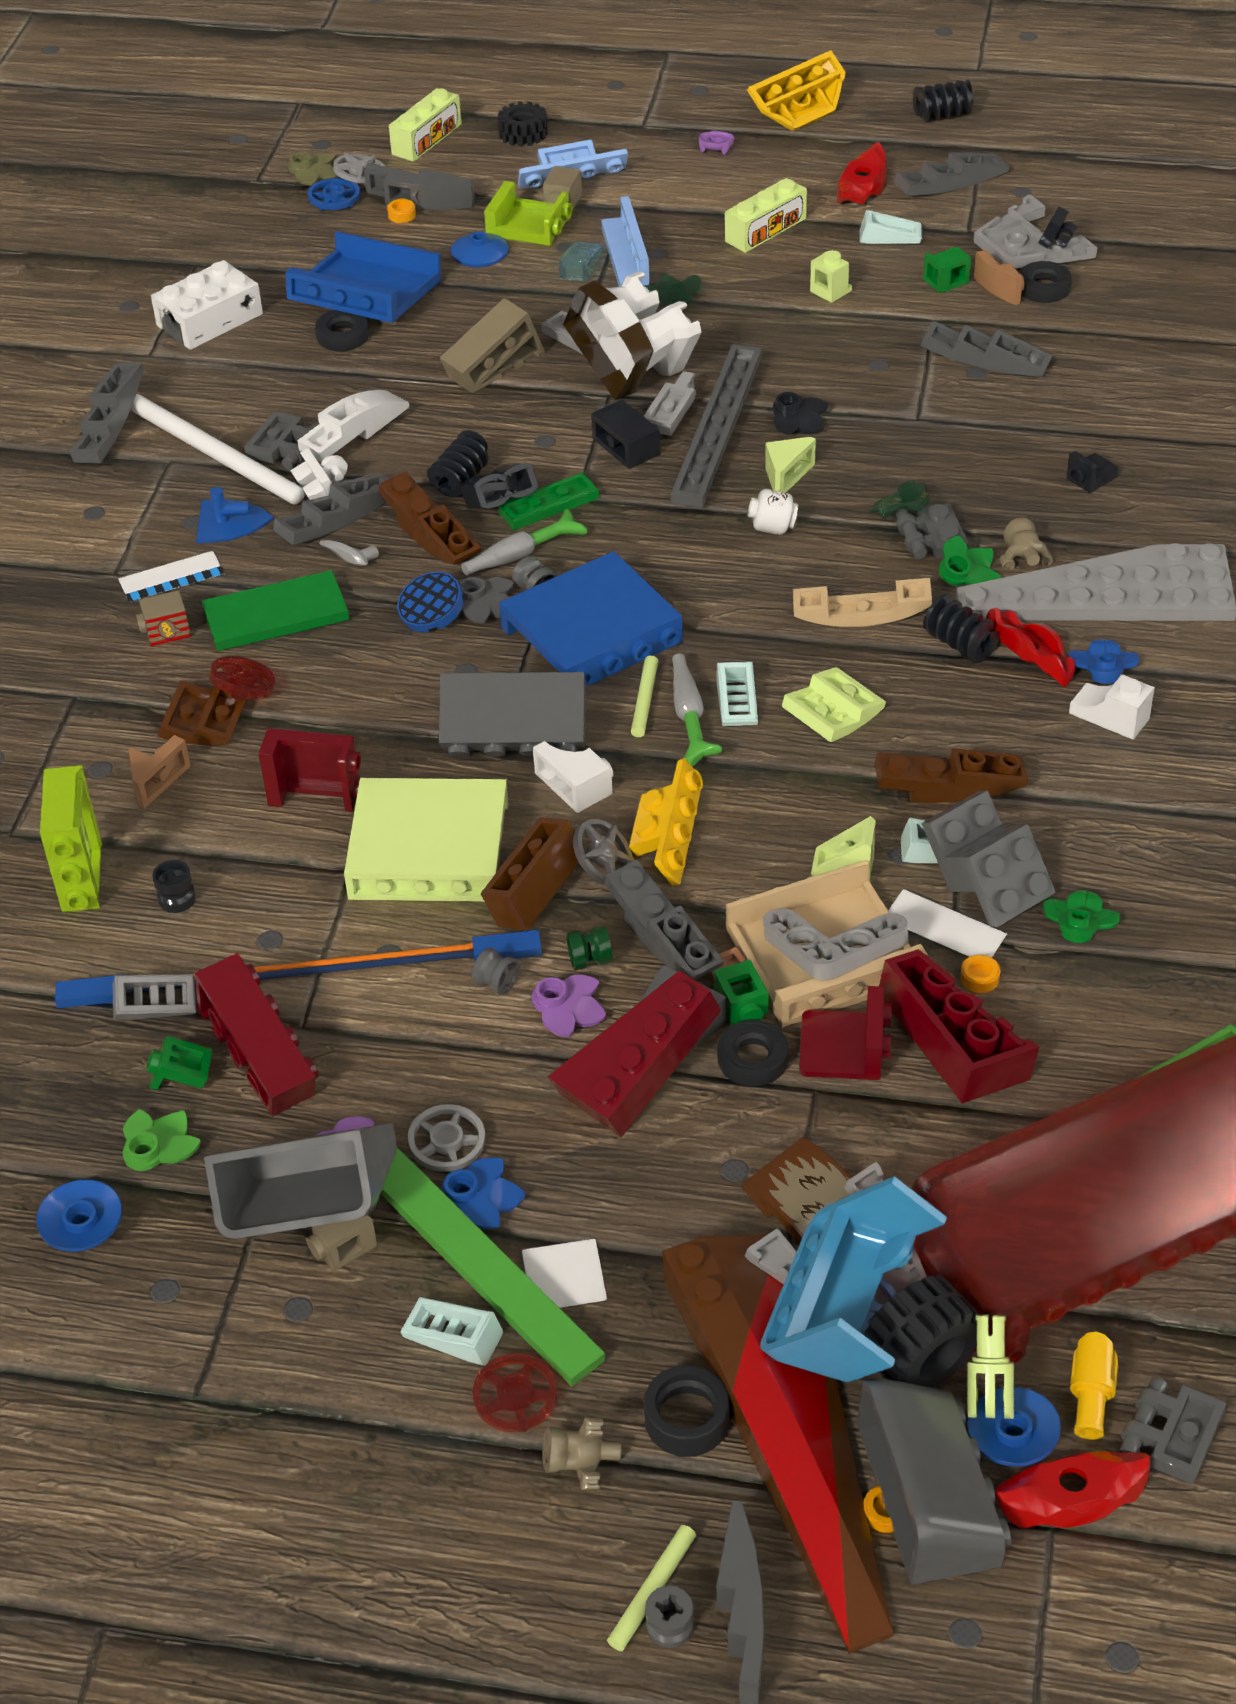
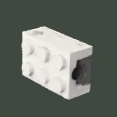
[151,260,263,350]

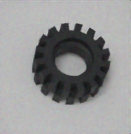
[498,101,548,146]

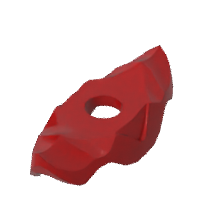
[837,142,887,205]
[986,608,1076,688]
[995,1452,1150,1528]

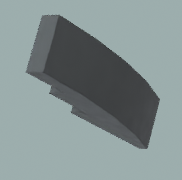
[893,152,1010,196]
[920,320,1052,377]
[70,363,144,463]
[273,473,389,545]
[716,1500,764,1704]

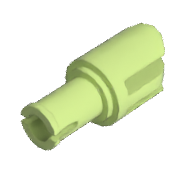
[967,1315,1014,1419]

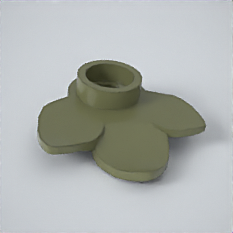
[288,152,339,185]

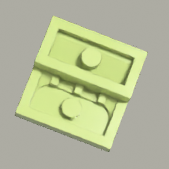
[782,667,886,742]

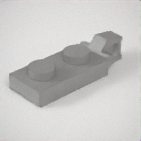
[644,371,696,436]

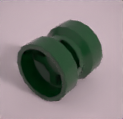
[566,926,613,971]

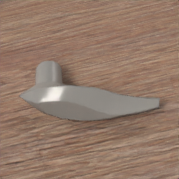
[320,540,379,566]

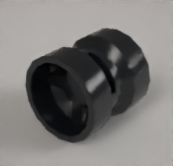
[152,860,196,913]

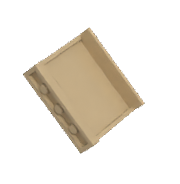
[726,860,928,1028]

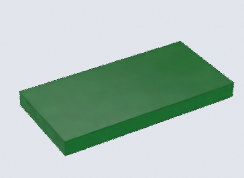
[201,570,349,651]

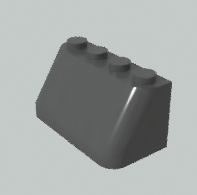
[439,672,587,757]
[204,1122,397,1239]
[857,1378,1011,1585]

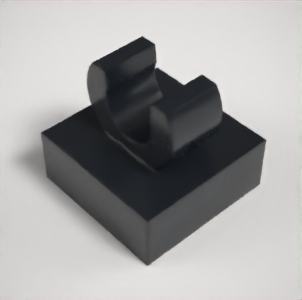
[1038,206,1077,249]

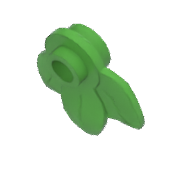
[123,1110,201,1171]

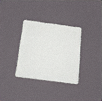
[522,1239,607,1308]

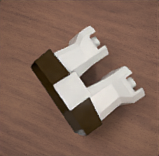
[563,272,701,400]

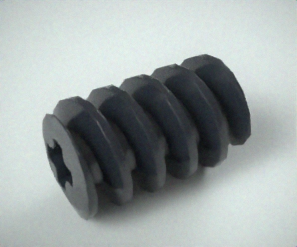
[913,79,973,122]
[427,430,489,497]
[923,593,999,663]

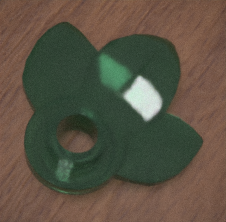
[643,273,702,306]
[870,480,930,519]

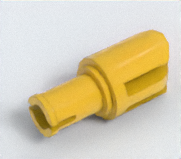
[1070,1331,1118,1440]

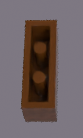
[480,817,586,931]

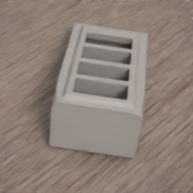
[112,974,196,1020]

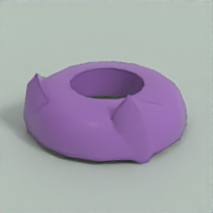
[699,131,734,155]

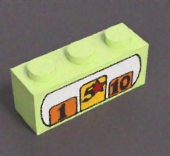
[389,88,461,162]
[725,178,807,253]

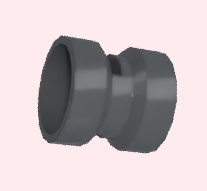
[512,556,557,590]

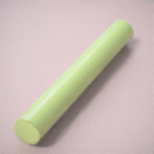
[631,656,658,737]
[607,1525,697,1651]

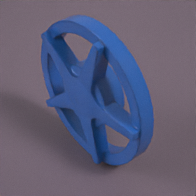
[307,178,360,211]

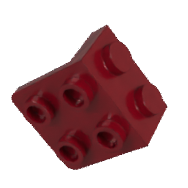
[799,986,891,1080]

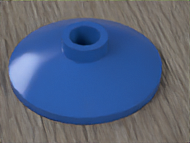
[451,231,508,267]
[36,1180,122,1252]
[968,1387,1061,1466]

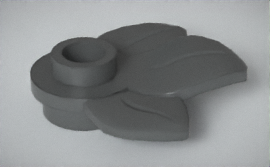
[459,577,514,623]

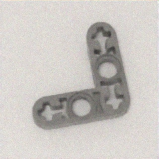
[763,908,908,980]

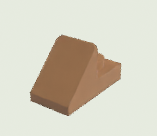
[129,735,191,809]

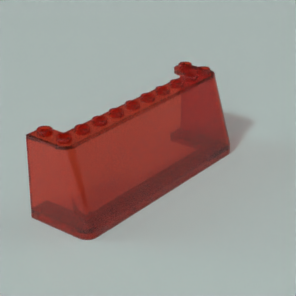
[912,1035,1236,1364]

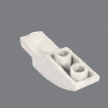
[297,390,409,463]

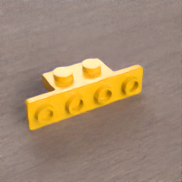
[629,758,703,886]

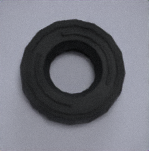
[1019,261,1072,303]
[315,310,369,351]
[717,1020,789,1087]

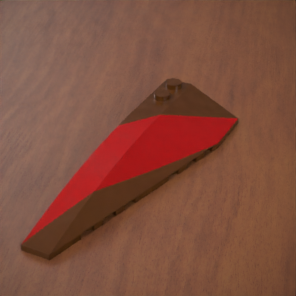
[663,1234,893,1654]

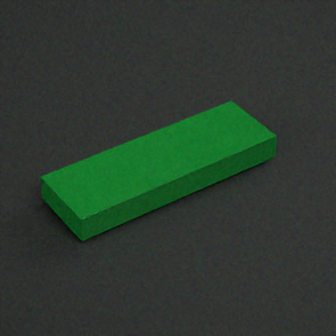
[498,473,599,531]

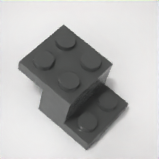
[921,790,1056,927]

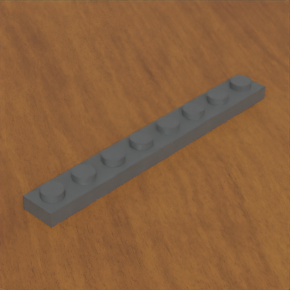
[671,344,762,508]

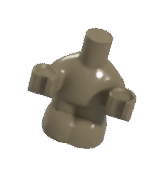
[999,517,1053,570]
[542,1417,621,1490]

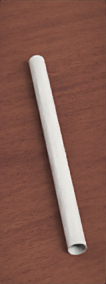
[130,393,305,505]

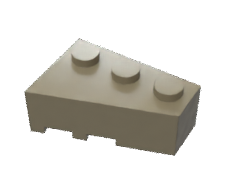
[439,298,546,393]

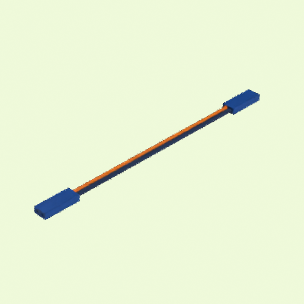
[55,930,542,1008]

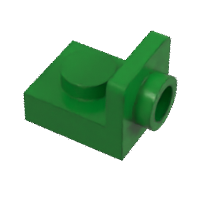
[146,1036,212,1090]

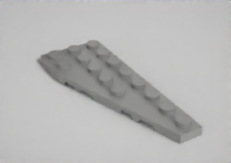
[956,543,1236,621]

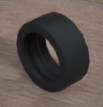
[644,1365,730,1457]

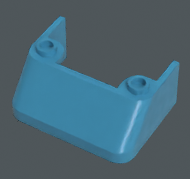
[760,1176,947,1382]

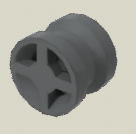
[472,947,520,995]
[645,1585,694,1648]

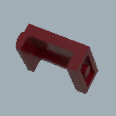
[258,728,361,812]

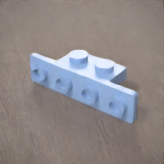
[518,140,628,189]

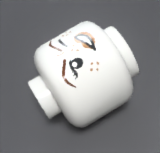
[748,489,798,535]

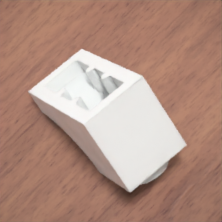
[1069,674,1155,740]
[533,741,613,813]

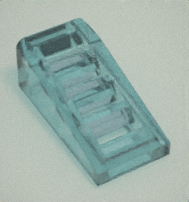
[559,241,603,282]

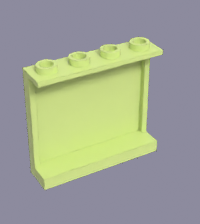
[344,778,509,901]

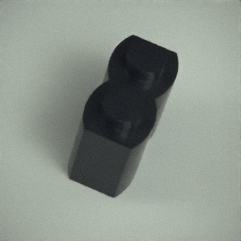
[460,463,538,509]

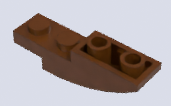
[379,471,481,565]
[874,748,1029,803]

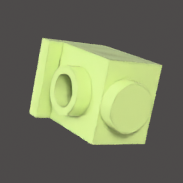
[810,250,852,303]

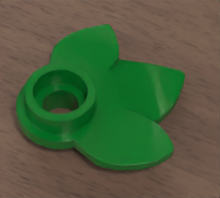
[938,535,1002,586]
[1043,890,1120,943]

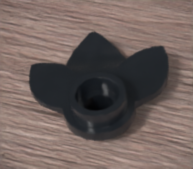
[773,392,829,435]

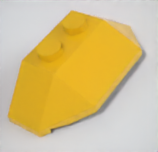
[747,50,846,131]

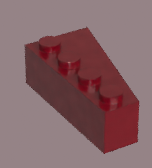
[879,949,1040,1104]
[195,953,319,1117]
[547,971,722,1137]

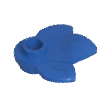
[1068,639,1140,684]
[441,1158,525,1229]

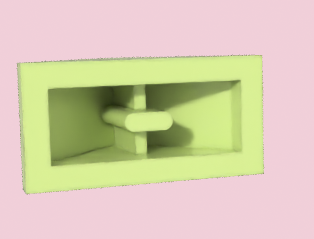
[765,437,816,493]
[811,816,876,882]

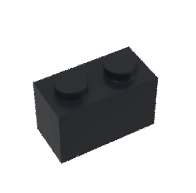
[591,400,661,469]

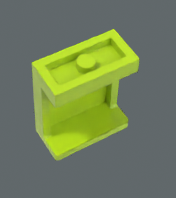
[484,181,573,246]

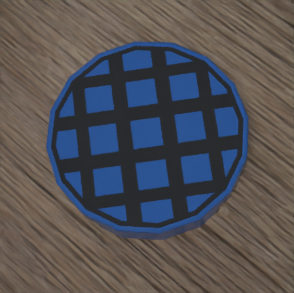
[397,571,464,633]

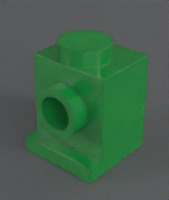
[923,246,972,294]
[714,960,769,1025]

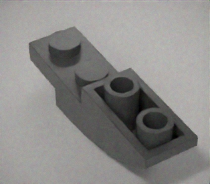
[364,163,476,210]
[604,860,724,980]

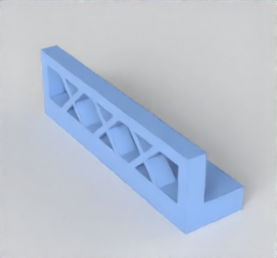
[601,196,649,289]

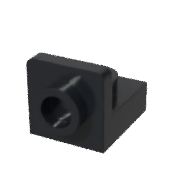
[1066,451,1119,493]

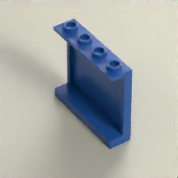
[285,231,441,323]
[499,551,683,686]

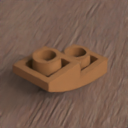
[974,250,1024,305]

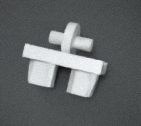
[290,448,348,500]

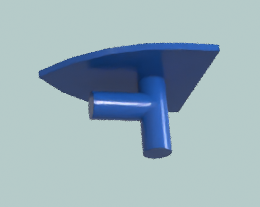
[196,487,274,543]

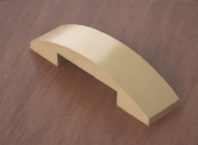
[793,578,932,627]

